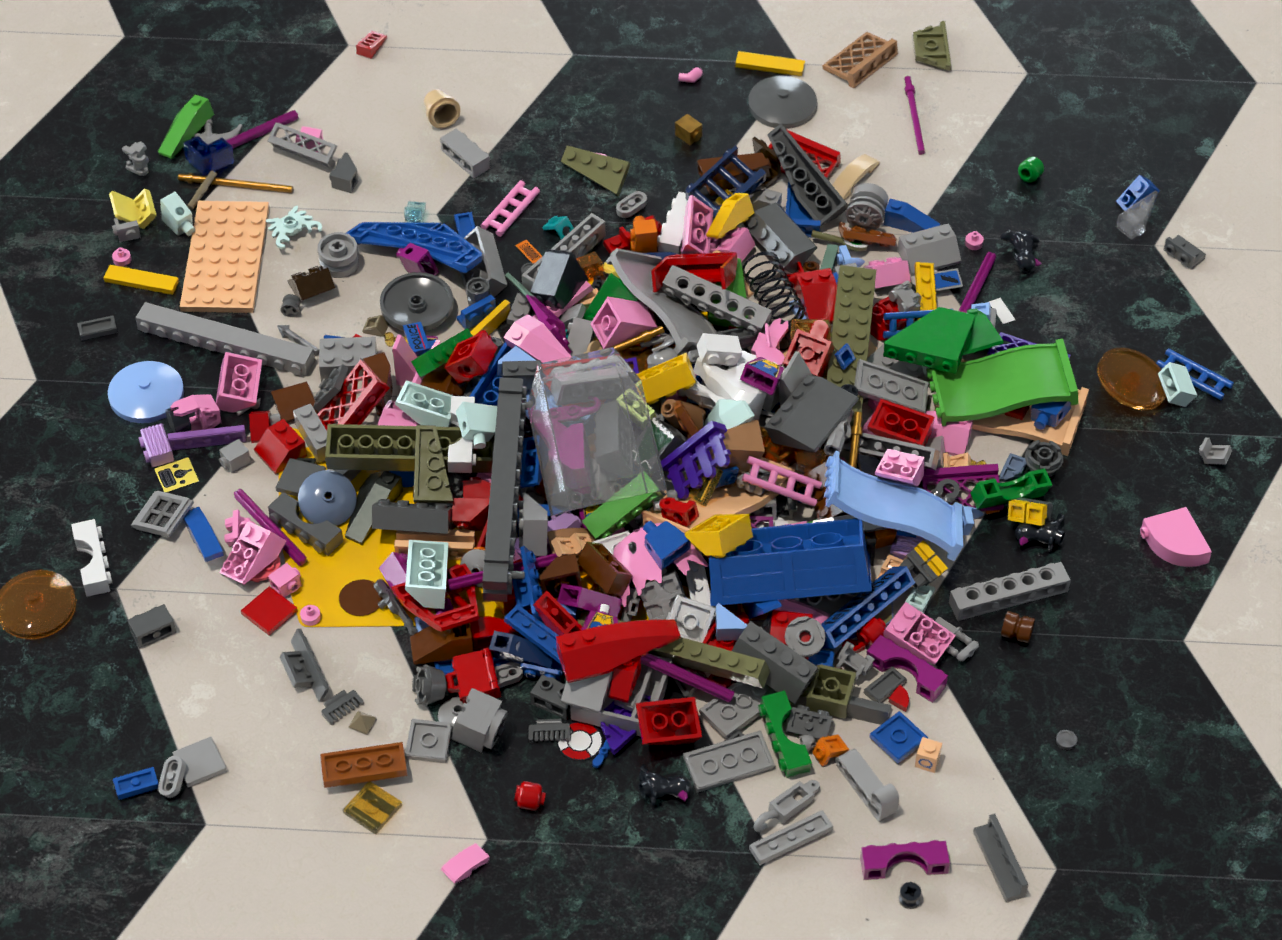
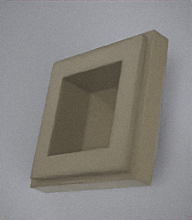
[349,711,376,735]

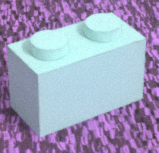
[1158,362,1197,407]

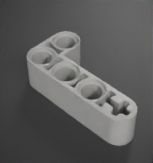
[835,749,899,821]

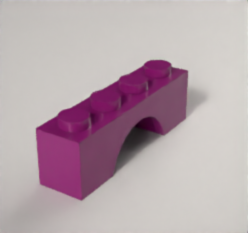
[866,635,948,703]
[860,840,950,880]

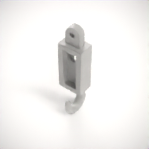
[754,780,820,832]

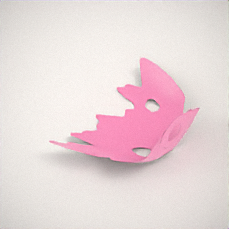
[613,522,708,607]

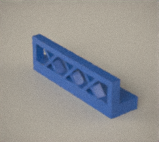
[504,604,561,664]

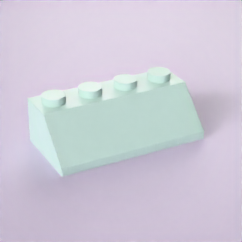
[405,540,448,609]

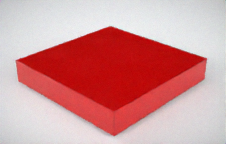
[241,586,298,636]

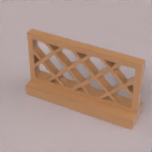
[822,32,898,88]

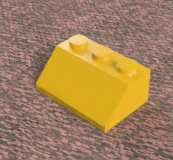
[634,352,696,405]
[685,514,753,558]

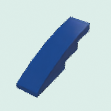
[183,507,224,562]

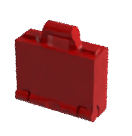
[445,648,501,704]

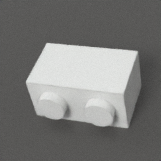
[697,333,742,366]

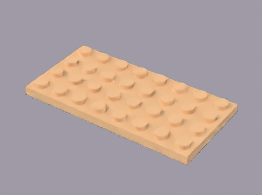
[180,201,269,313]

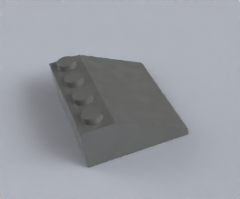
[764,375,859,453]

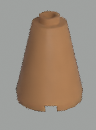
[661,399,707,439]

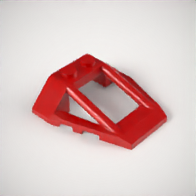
[392,564,479,632]

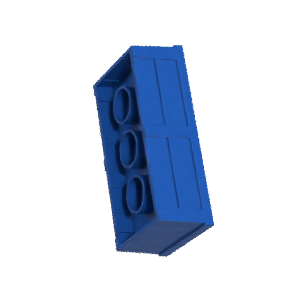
[709,518,872,606]

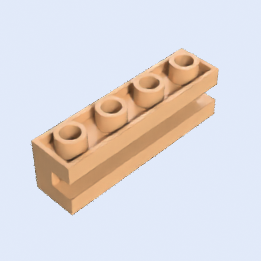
[394,529,476,560]

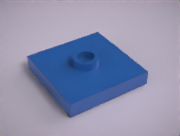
[869,711,928,764]

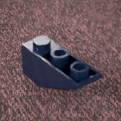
[489,631,554,669]

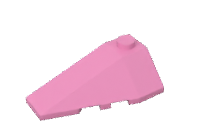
[503,314,580,375]
[925,411,973,456]

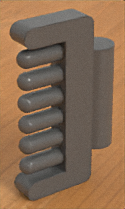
[321,690,364,725]
[528,718,570,743]

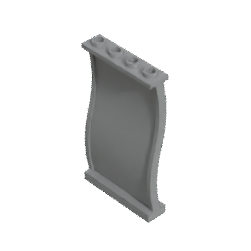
[606,248,716,355]

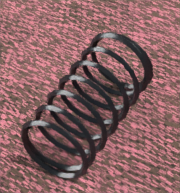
[742,251,805,327]

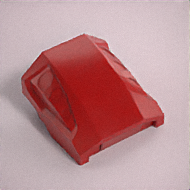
[870,297,915,341]

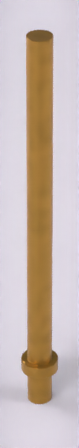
[178,173,293,193]

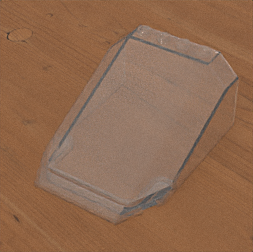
[527,347,667,520]

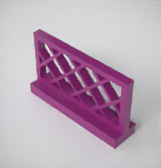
[920,464,1004,512]

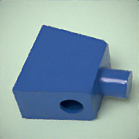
[1031,401,1071,430]
[643,521,691,570]

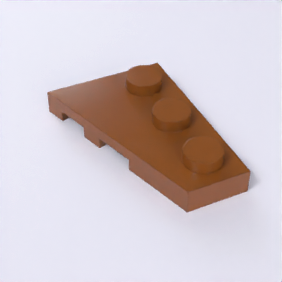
[838,222,896,247]

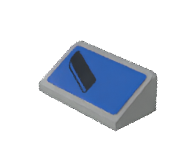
[934,268,963,291]

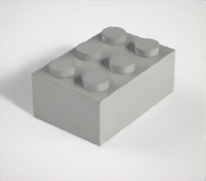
[319,336,377,382]

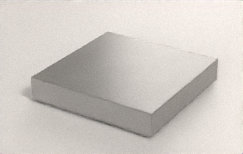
[405,719,453,763]
[172,737,227,787]

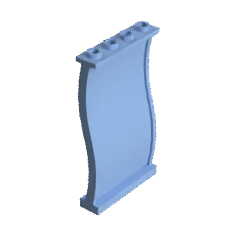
[824,450,963,561]

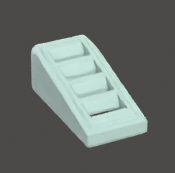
[905,585,936,614]

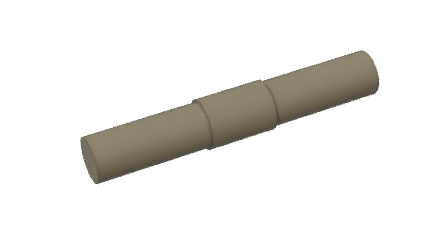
[187,171,217,210]

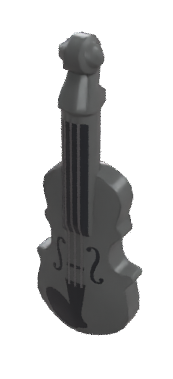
[373,579,418,635]

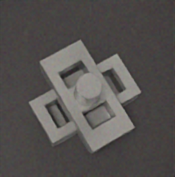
[737,466,770,495]
[616,586,640,622]

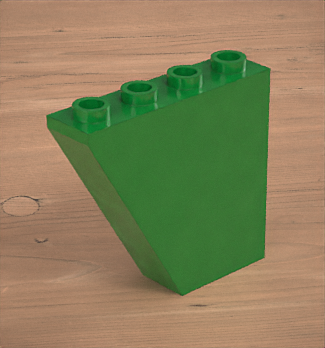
[883,307,975,374]

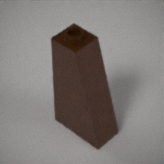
[697,152,771,196]

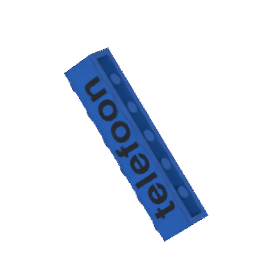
[821,566,915,649]

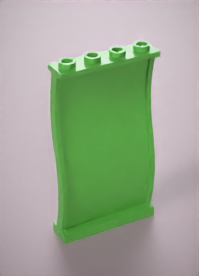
[926,339,1078,426]

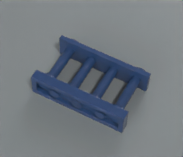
[685,145,766,222]

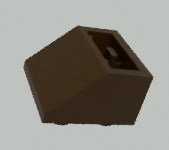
[287,265,335,301]

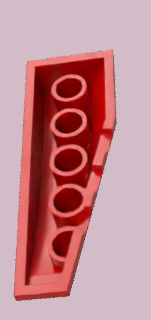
[556,620,681,683]

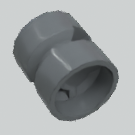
[466,277,490,306]

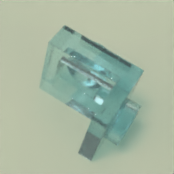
[404,201,426,222]

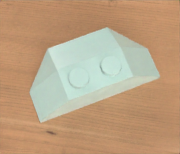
[704,399,755,429]

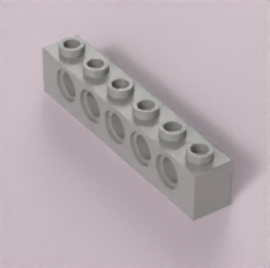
[522,213,606,292]
[662,265,772,335]
[949,562,1070,621]

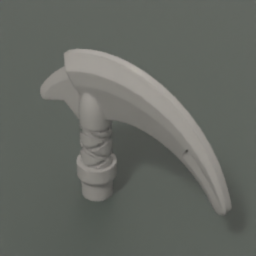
[194,118,242,145]
[640,333,675,352]

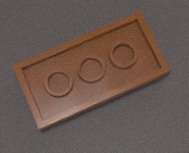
[320,742,407,788]

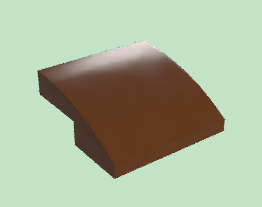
[271,381,318,423]

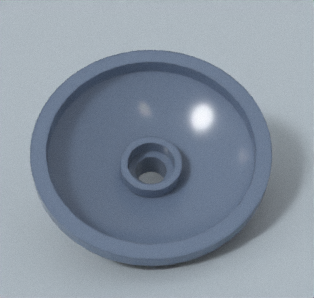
[298,470,356,526]

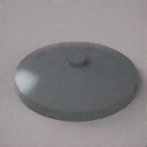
[748,76,817,129]
[380,272,453,331]

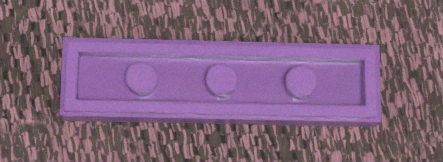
[168,425,247,450]

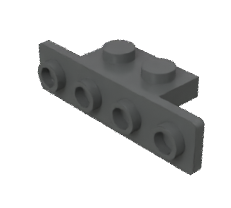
[280,629,329,701]

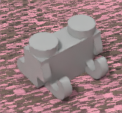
[122,142,149,176]
[889,281,922,312]
[836,641,875,681]

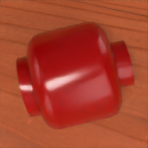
[856,617,886,646]
[514,781,546,811]

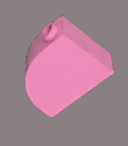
[1140,507,1212,567]

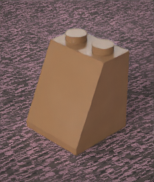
[709,420,765,473]

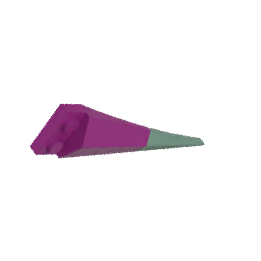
[505,273,572,354]

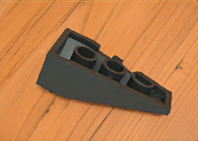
[345,471,403,545]

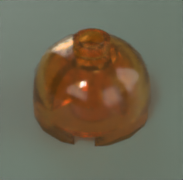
[795,445,830,473]

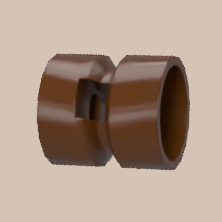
[1001,611,1035,644]

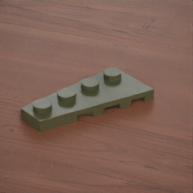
[561,146,631,196]
[414,425,453,503]

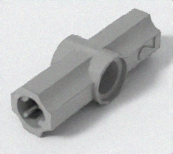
[823,409,854,456]

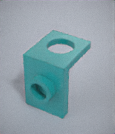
[542,216,574,240]

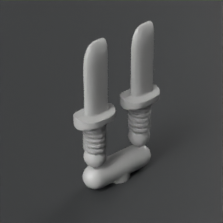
[935,617,979,661]

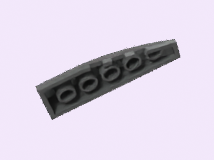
[767,123,848,226]

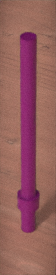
[904,76,925,155]

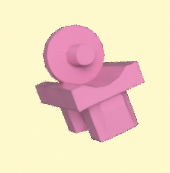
[224,509,256,547]

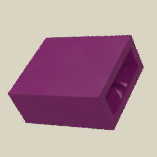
[557,584,622,618]

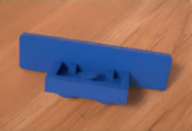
[512,546,543,622]

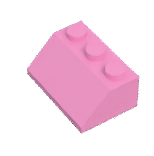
[681,196,713,254]
[216,352,262,413]

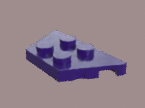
[600,695,651,755]

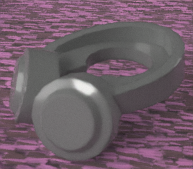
[931,479,960,505]

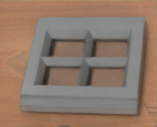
[131,491,194,537]

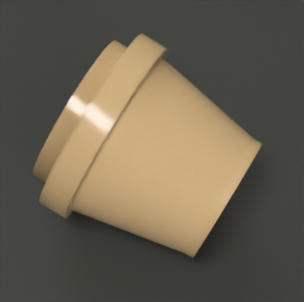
[424,89,461,128]

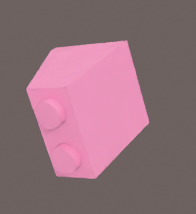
[591,297,657,349]

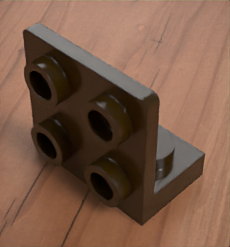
[752,137,782,188]

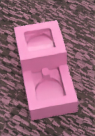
[441,843,490,884]

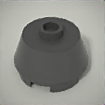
[1025,440,1063,477]
[412,665,447,706]

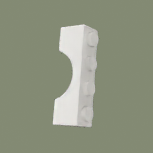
[448,396,476,473]
[71,519,112,597]

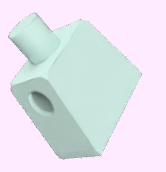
[160,192,196,236]
[456,402,497,449]

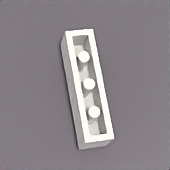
[657,192,696,254]

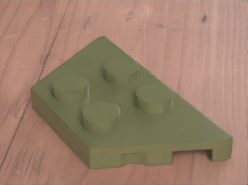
[913,21,951,71]

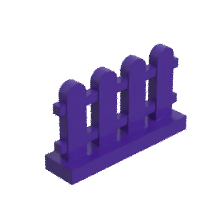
[658,420,731,500]

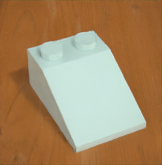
[395,380,453,427]

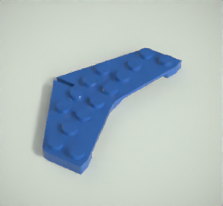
[346,222,482,273]

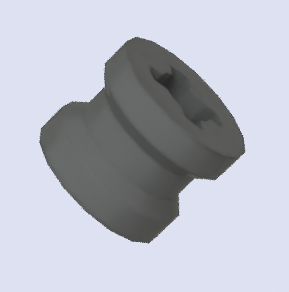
[280,294,301,317]

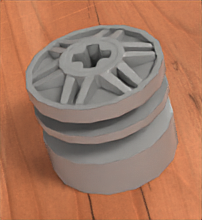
[846,183,889,231]

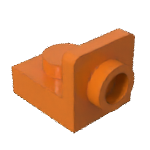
[812,735,849,766]

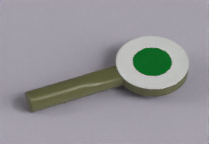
[811,230,868,251]

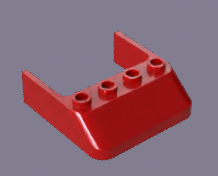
[651,252,738,292]

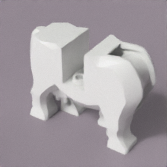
[678,351,786,420]

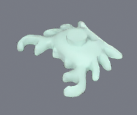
[266,206,322,249]

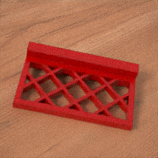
[768,129,841,179]
[317,359,390,430]

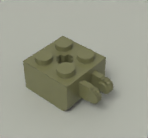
[801,664,856,719]

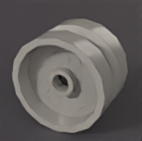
[318,232,359,278]

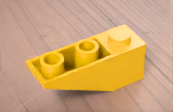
[706,193,754,239]

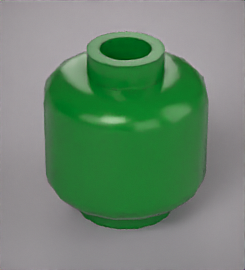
[1018,157,1044,182]

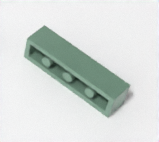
[820,244,839,272]

